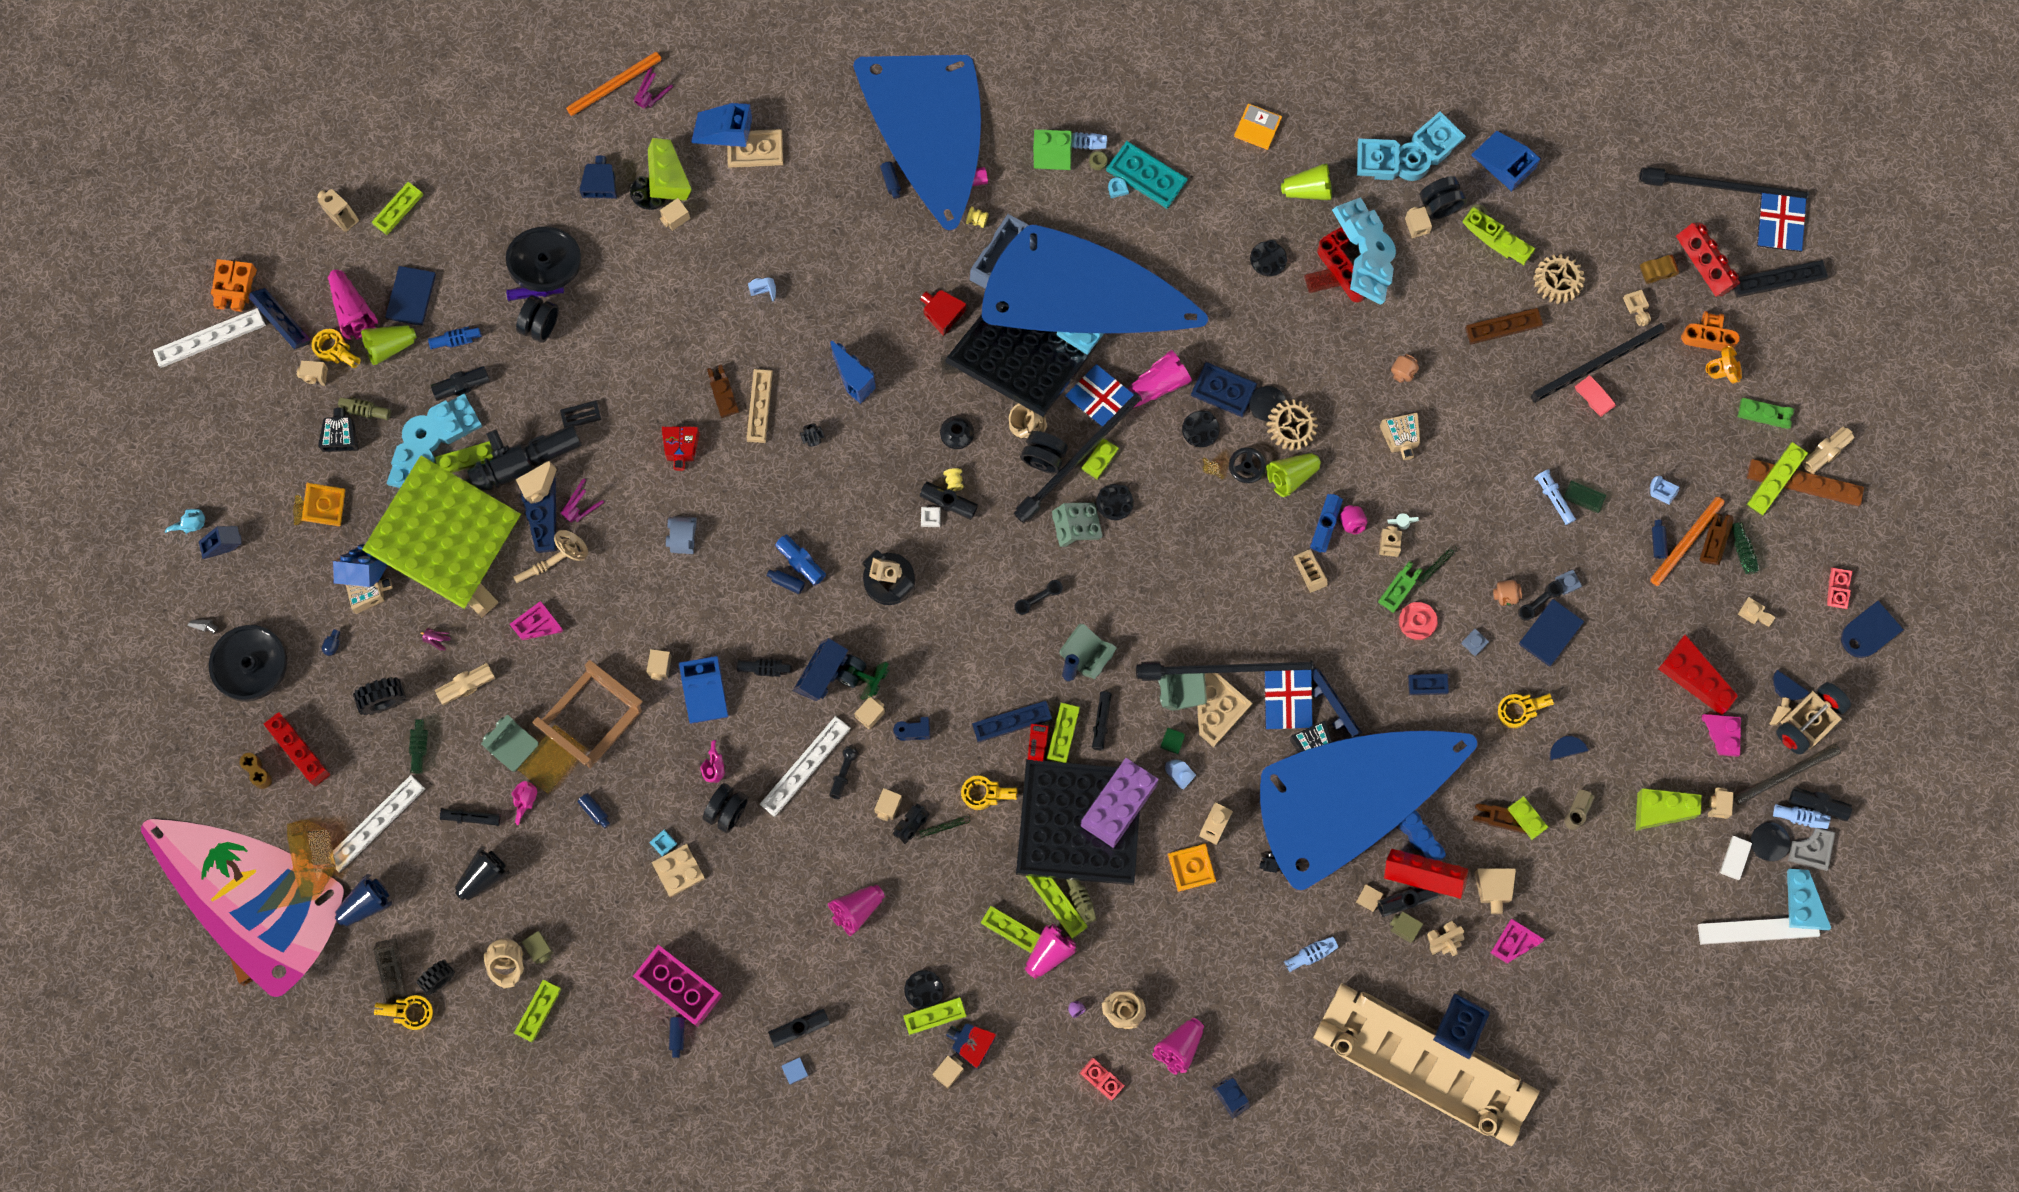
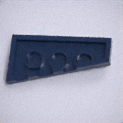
[518,477,557,553]

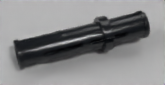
[1091,691,1112,751]
[440,808,501,826]

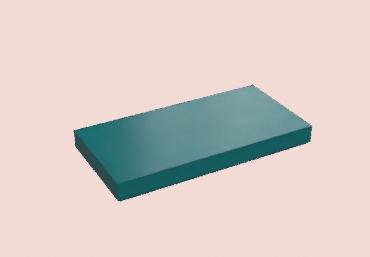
[1106,141,1188,209]

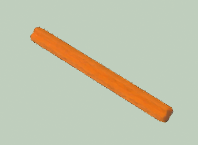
[566,52,662,116]
[1650,497,1725,586]

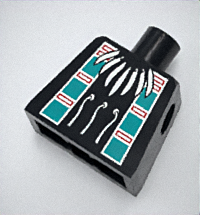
[318,408,359,452]
[1290,721,1332,753]

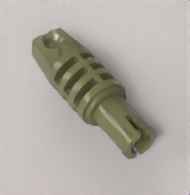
[338,397,391,421]
[1066,879,1096,924]

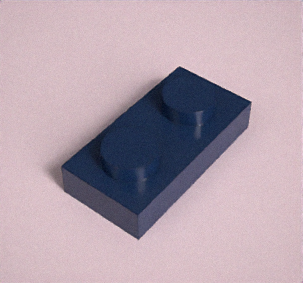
[1408,674,1449,695]

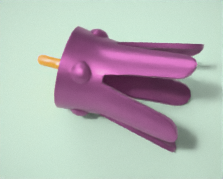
[421,628,451,651]

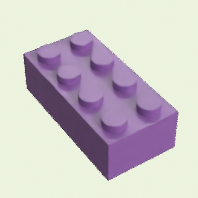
[1081,758,1158,848]

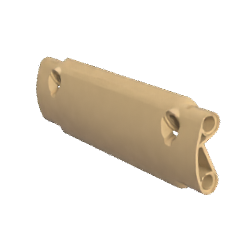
[1313,983,1539,1146]

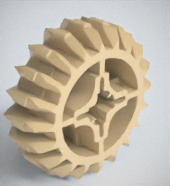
[1534,254,1585,304]
[1266,399,1318,451]

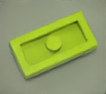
[1082,438,1119,480]
[1508,796,1548,840]

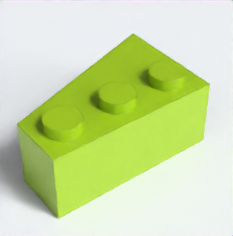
[648,138,692,200]
[1635,789,1701,831]

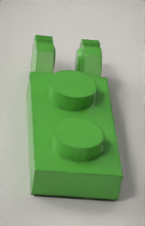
[1378,561,1423,613]

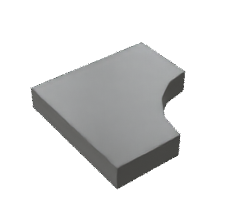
[1788,828,1835,871]

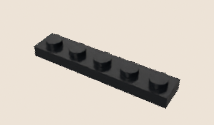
[1734,260,1828,298]

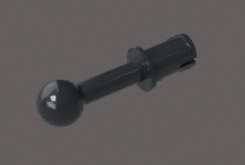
[829,746,858,800]

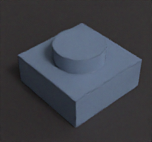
[1555,570,1582,595]
[1461,629,1489,656]

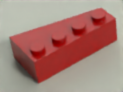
[1658,635,1738,716]

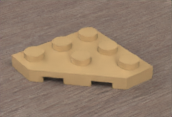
[1197,673,1252,747]

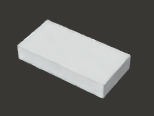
[1720,836,1752,880]

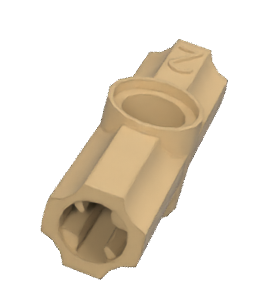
[1802,427,1855,474]
[435,663,495,706]

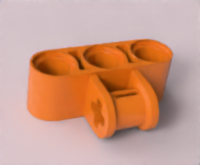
[1681,311,1739,351]

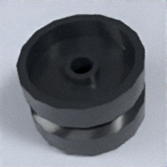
[1419,176,1467,220]
[516,295,559,343]
[1020,431,1068,473]
[702,783,749,834]

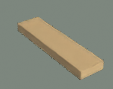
[747,369,773,443]

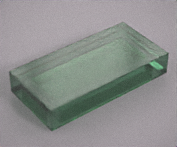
[1563,480,1606,513]

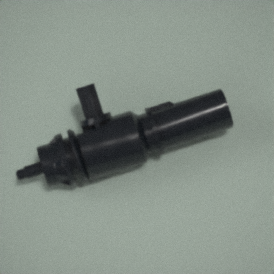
[464,424,582,491]

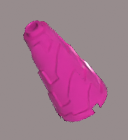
[328,269,378,340]
[1127,350,1192,409]

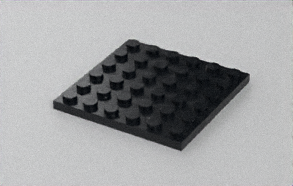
[945,301,1097,417]
[1016,759,1140,885]

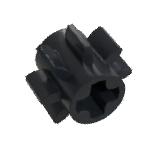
[800,423,824,447]

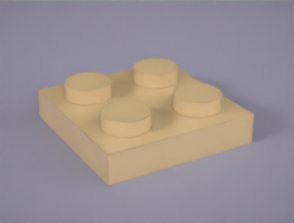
[652,844,705,898]

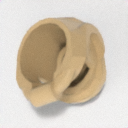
[1009,404,1047,438]
[484,938,524,989]
[1102,990,1146,1029]

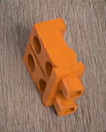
[211,259,257,312]

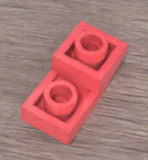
[1575,375,1616,417]
[1827,568,1852,609]
[1079,1058,1125,1101]

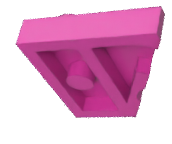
[510,601,563,640]
[1702,714,1741,757]
[1490,919,1544,963]

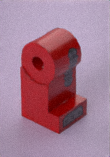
[1027,724,1048,761]

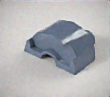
[666,516,697,554]

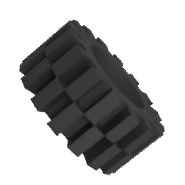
[416,959,455,996]

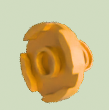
[1706,346,1742,384]

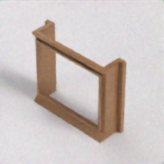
[532,660,643,769]

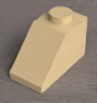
[516,461,557,504]

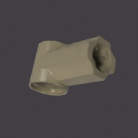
[1564,789,1595,830]

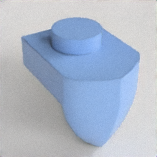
[748,278,776,302]
[1650,476,1679,505]
[1165,759,1196,790]

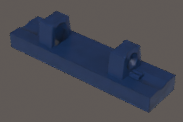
[1311,668,1362,737]

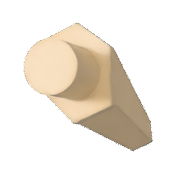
[1770,698,1792,725]

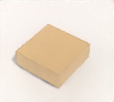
[1356,885,1383,912]

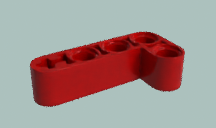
[1317,227,1365,302]

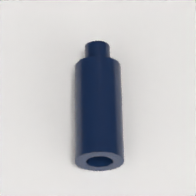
[880,162,901,199]
[1652,520,1668,559]
[767,569,805,595]
[1062,654,1079,682]
[577,793,610,829]
[669,1017,685,1058]

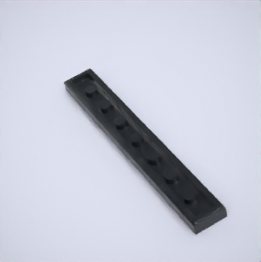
[1531,323,1665,403]

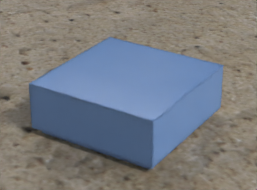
[782,1058,808,1085]

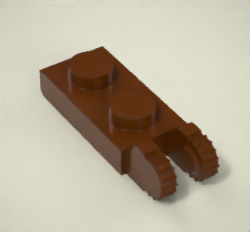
[707,364,739,418]
[1699,514,1734,565]
[1473,804,1527,834]

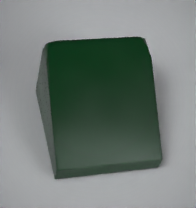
[1160,728,1185,754]

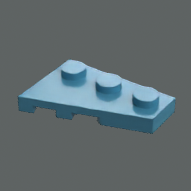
[1787,869,1831,930]

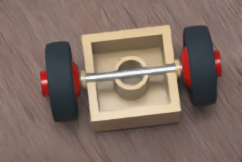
[1776,682,1851,755]

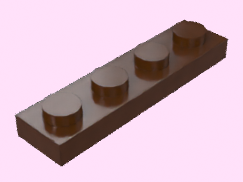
[1465,308,1543,345]

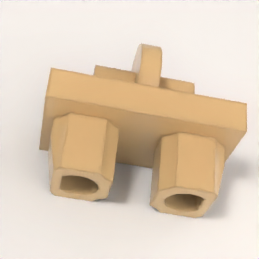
[1427,921,1464,956]

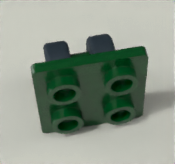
[836,654,889,700]

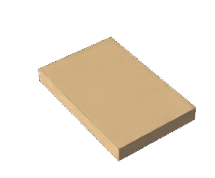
[727,129,783,168]

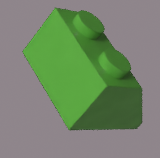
[1033,129,1073,170]

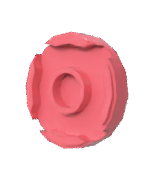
[1399,602,1438,640]

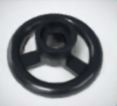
[1229,447,1267,484]

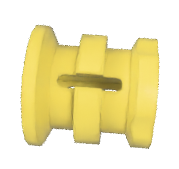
[966,206,989,228]
[943,468,964,491]

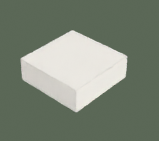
[921,507,941,527]

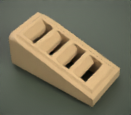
[1293,549,1327,593]

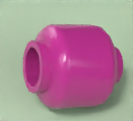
[1339,505,1368,534]

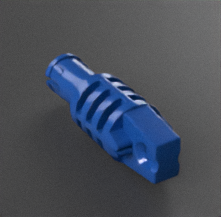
[428,326,482,350]

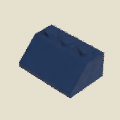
[792,638,848,701]

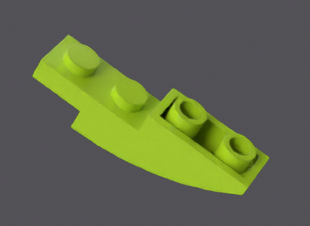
[1462,207,1535,265]

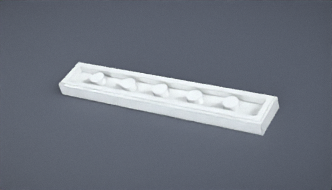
[153,308,266,368]
[760,716,851,817]
[325,775,425,873]
[1698,918,1820,945]

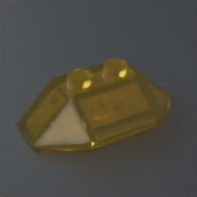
[287,819,336,898]

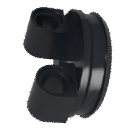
[862,549,915,605]

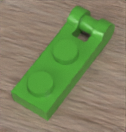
[1737,398,1794,429]

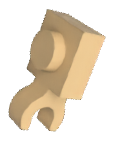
[1738,597,1775,627]

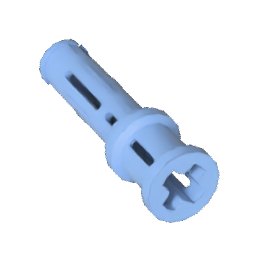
[1534,469,1576,525]

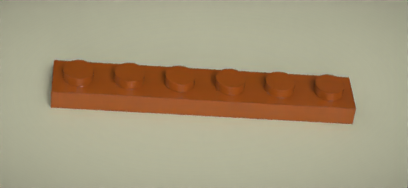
[1747,459,1864,506]

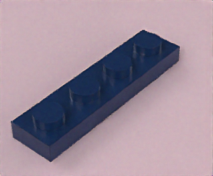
[249,288,311,349]
[972,701,1052,743]

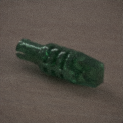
[1732,522,1759,575]
[409,719,428,774]

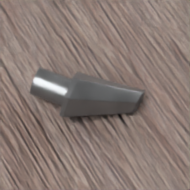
[187,619,219,634]

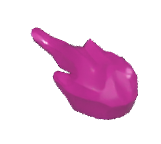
[700,740,725,783]
[512,781,537,825]

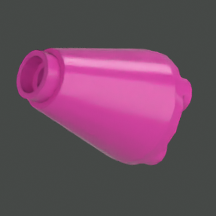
[828,885,885,936]
[1024,923,1077,979]
[1152,1018,1204,1075]

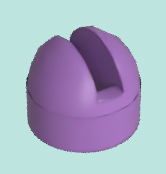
[1068,1001,1086,1018]

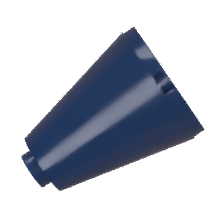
[335,874,392,926]

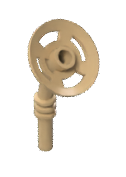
[513,530,588,583]

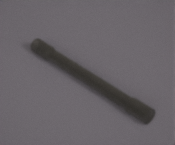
[1733,743,1841,805]

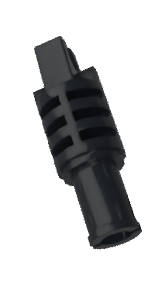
[737,658,792,677]

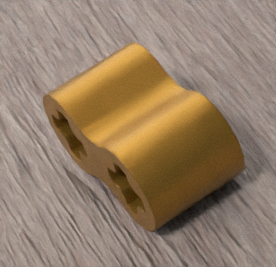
[1640,255,1679,284]
[239,753,272,789]

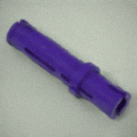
[506,287,564,301]

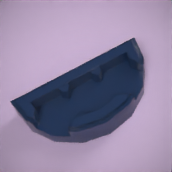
[1773,670,1810,701]
[1549,736,1589,761]

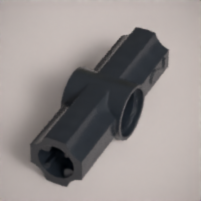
[431,366,490,401]
[920,481,978,520]
[1789,787,1852,821]
[1377,887,1438,917]
[768,1008,830,1048]

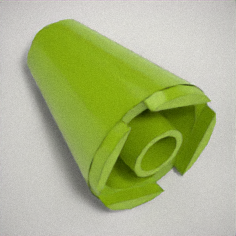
[1281,163,1332,201]
[361,325,416,365]
[1266,453,1321,497]

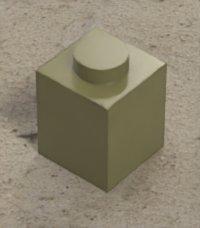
[1390,911,1423,943]
[522,931,554,964]

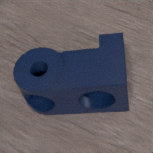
[893,717,930,741]

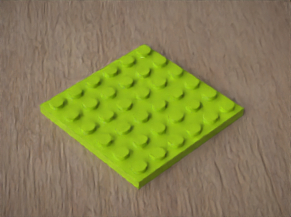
[362,455,521,609]

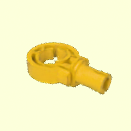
[312,329,361,368]
[1498,693,1554,728]
[961,776,1018,810]
[374,995,433,1030]

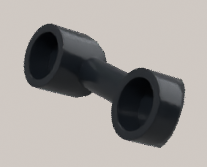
[1014,580,1063,615]
[1518,581,1563,621]

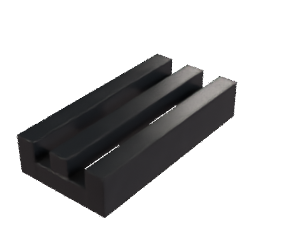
[560,401,602,428]

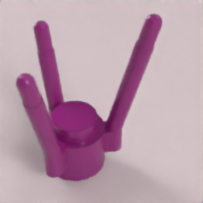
[633,67,673,109]
[561,478,604,523]

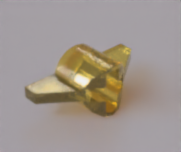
[1202,457,1224,479]
[293,495,304,525]

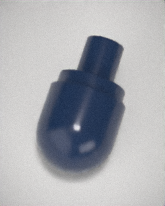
[322,629,340,656]

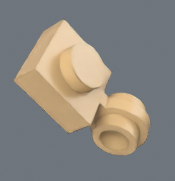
[1623,290,1651,326]

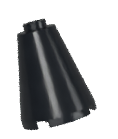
[455,846,510,900]

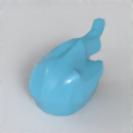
[165,509,205,534]

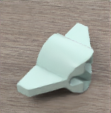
[1388,513,1419,529]

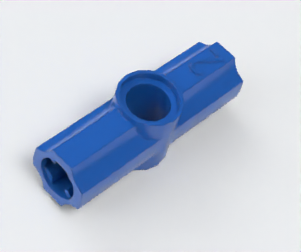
[1310,494,1343,553]
[775,534,826,586]

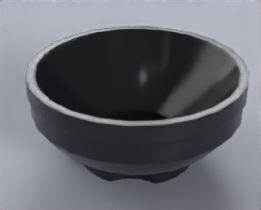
[940,416,974,449]

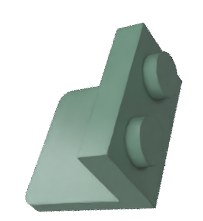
[1052,503,1102,547]
[1059,623,1117,679]
[1158,673,1207,711]
[481,715,539,772]

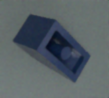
[198,526,242,559]

